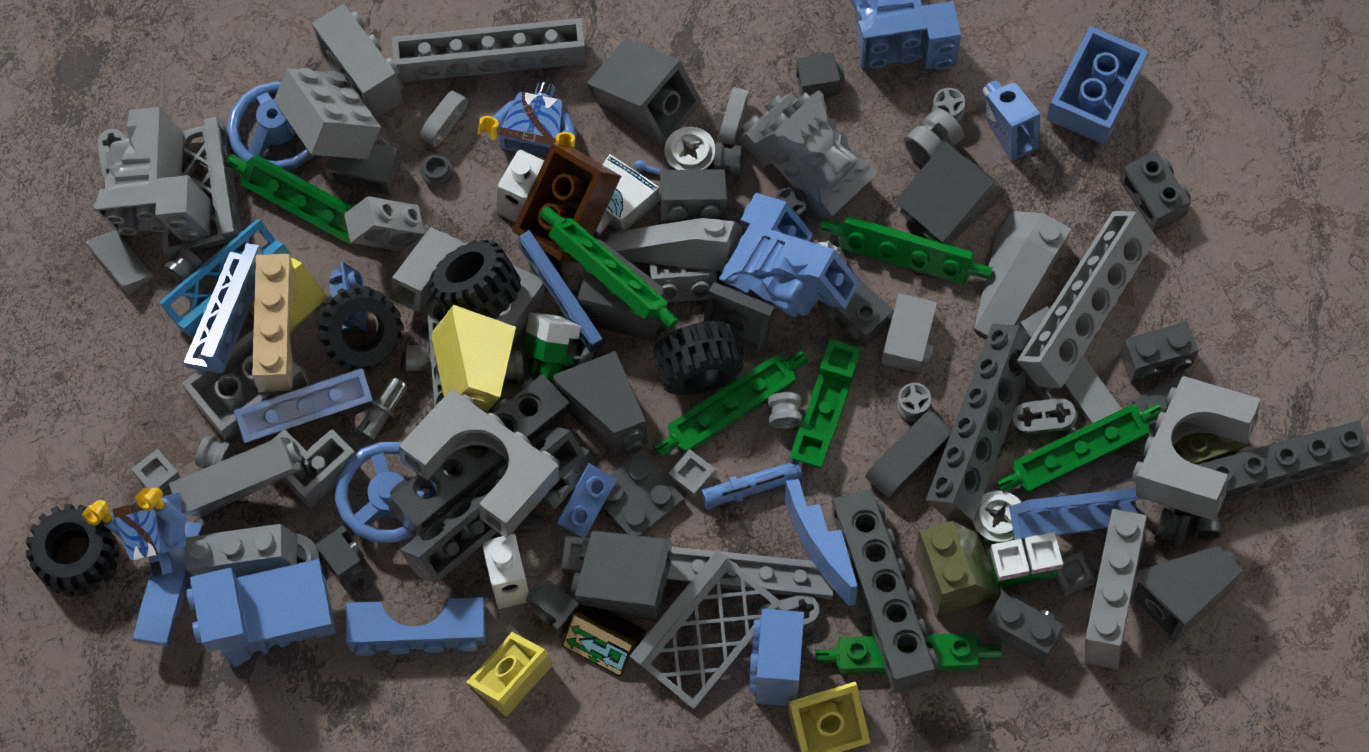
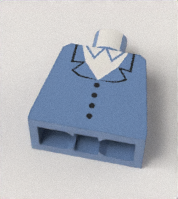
[983,81,1040,162]

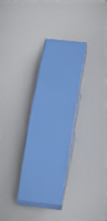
[784,479,858,606]
[133,521,204,647]

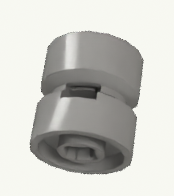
[903,108,965,166]

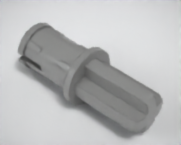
[356,378,407,441]

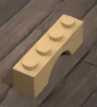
[252,254,295,393]

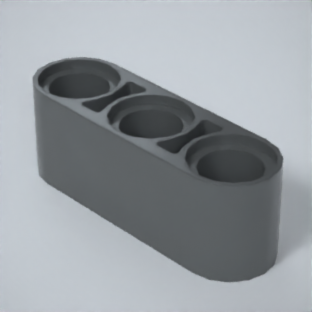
[865,410,952,500]

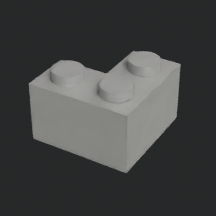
[272,429,356,509]

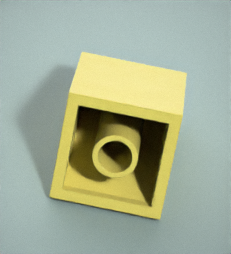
[431,305,516,413]

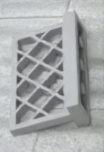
[161,116,242,258]
[630,549,781,709]

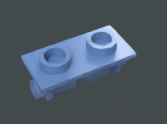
[329,262,368,334]
[556,463,617,538]

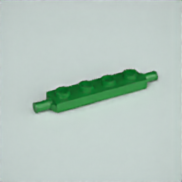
[225,154,353,245]
[539,206,679,330]
[820,216,993,285]
[653,350,809,458]
[996,403,1164,494]
[815,633,1002,674]

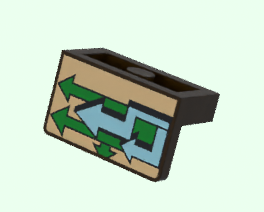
[562,605,646,676]

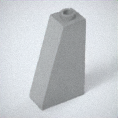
[169,437,302,517]

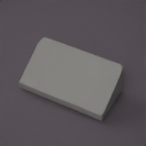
[86,230,154,296]

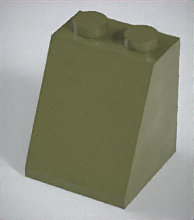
[914,521,1001,617]

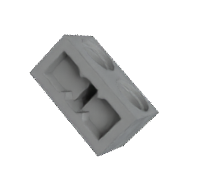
[344,196,425,251]

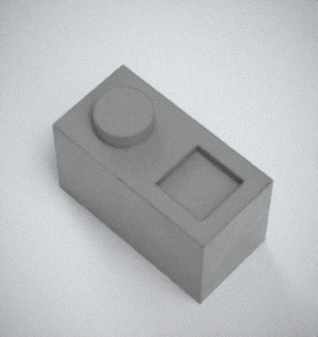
[882,293,937,374]

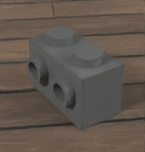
[1119,150,1191,232]
[659,169,727,222]
[818,276,894,348]
[1119,321,1199,383]
[983,592,1064,665]

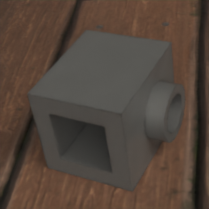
[796,52,845,97]

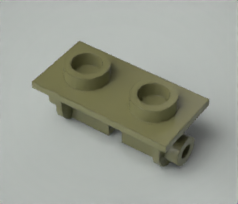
[1176,433,1251,465]

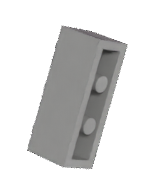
[186,524,297,576]

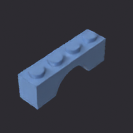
[346,597,487,656]

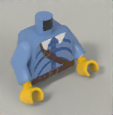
[477,81,577,158]
[82,488,186,577]

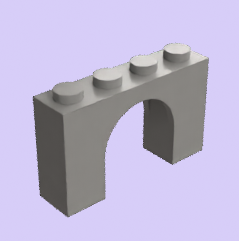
[390,227,545,344]
[1132,376,1261,521]
[399,389,559,538]
[1084,509,1147,670]

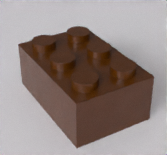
[512,143,622,263]

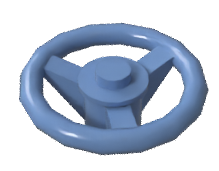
[226,81,314,171]
[335,442,435,543]

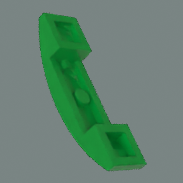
[789,339,861,469]

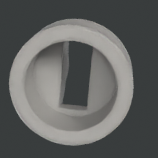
[406,345,429,371]

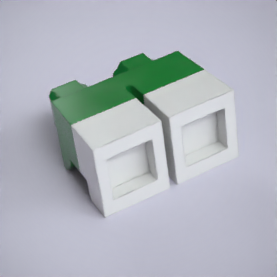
[523,312,581,380]
[989,532,1063,589]

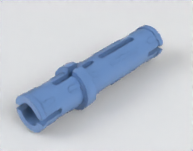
[701,461,803,510]

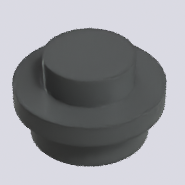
[420,155,453,186]

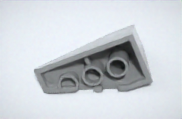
[974,211,1072,338]
[606,218,743,272]

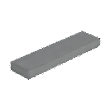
[1020,306,1122,425]

